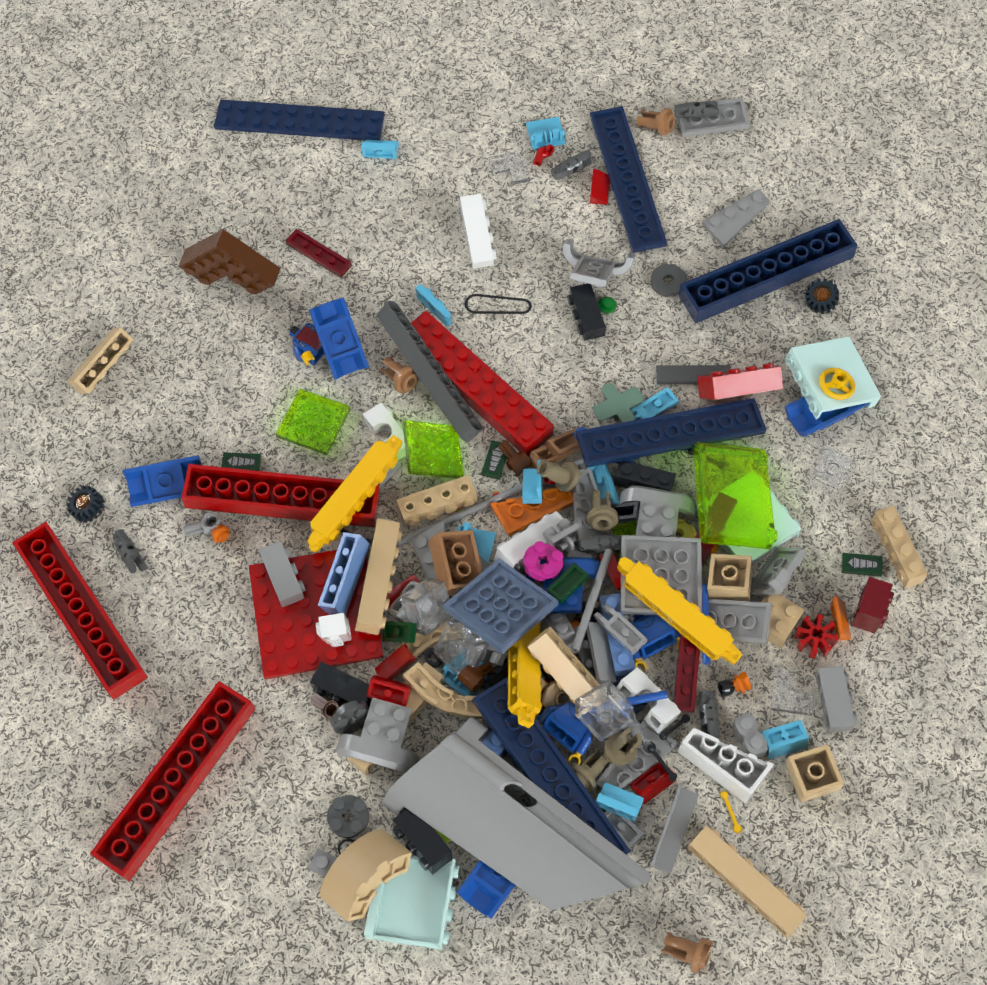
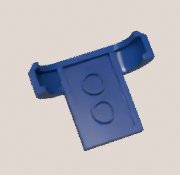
[526,557,605,613]

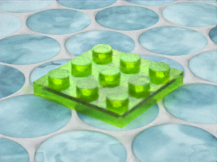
[276,388,351,455]
[403,420,464,479]

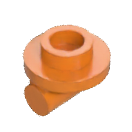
[732,672,752,694]

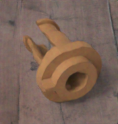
[637,108,677,136]
[380,357,418,393]
[662,932,713,974]

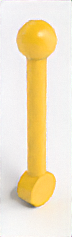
[720,791,742,833]

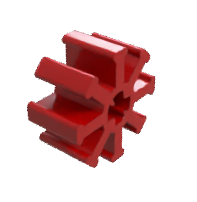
[794,614,838,659]

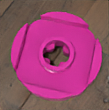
[523,541,563,581]

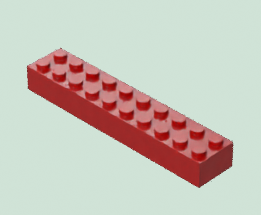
[411,311,554,457]
[181,464,380,528]
[12,522,148,700]
[90,681,256,882]

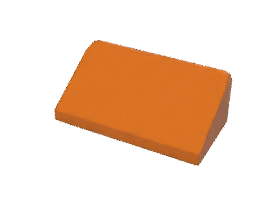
[830,596,851,640]

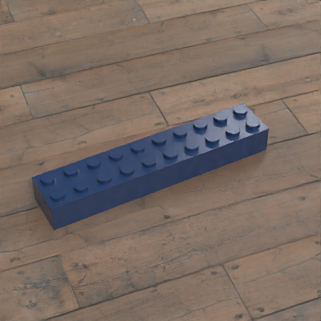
[679,219,858,324]

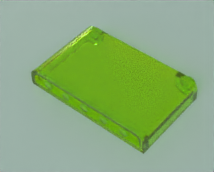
[693,442,778,550]

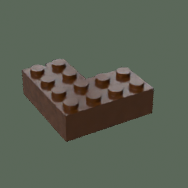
[178,229,281,295]

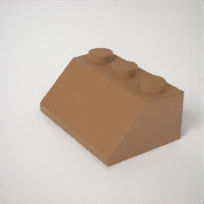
[428,530,483,597]

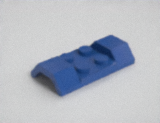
[309,297,369,380]
[785,397,870,437]
[123,455,202,507]
[456,860,516,919]

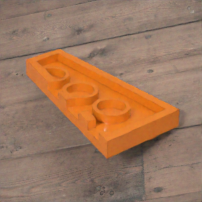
[490,488,574,537]

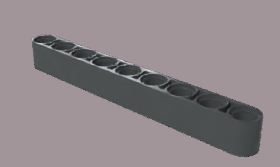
[377,301,482,442]

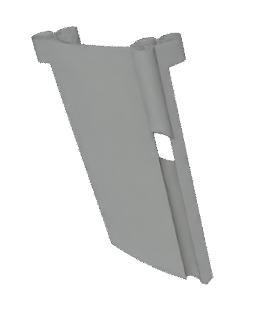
[382,717,651,910]

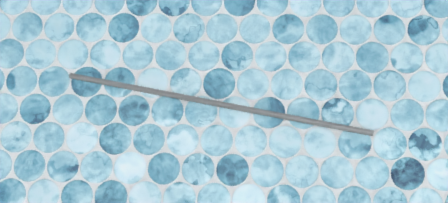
[367,457,585,561]

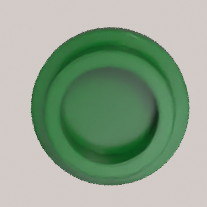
[598,297,617,314]

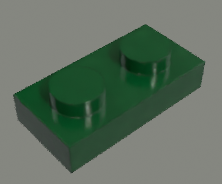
[382,621,417,643]

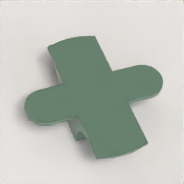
[592,383,644,422]

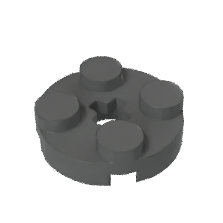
[330,701,369,735]
[327,795,370,838]

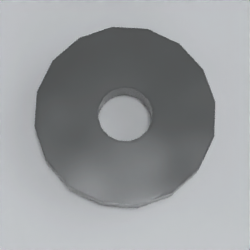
[651,264,687,297]

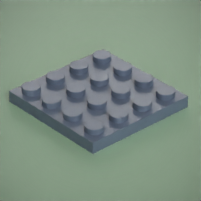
[443,559,558,654]

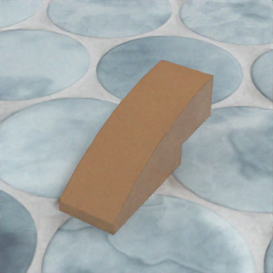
[529,427,580,469]

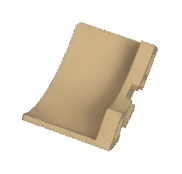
[319,829,412,922]

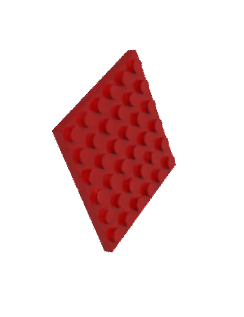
[248,550,384,680]

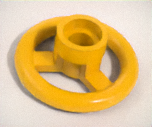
[819,368,856,400]

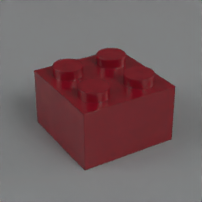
[852,577,894,634]

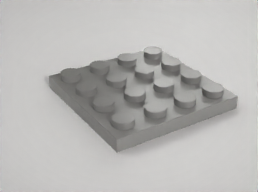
[620,535,702,615]

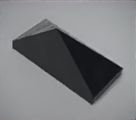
[611,501,640,522]

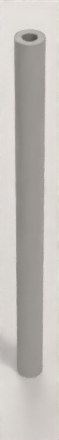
[571,549,613,653]

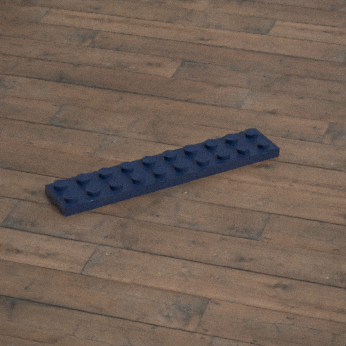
[214,99,385,140]
[590,106,667,253]
[575,398,767,468]
[472,678,630,855]

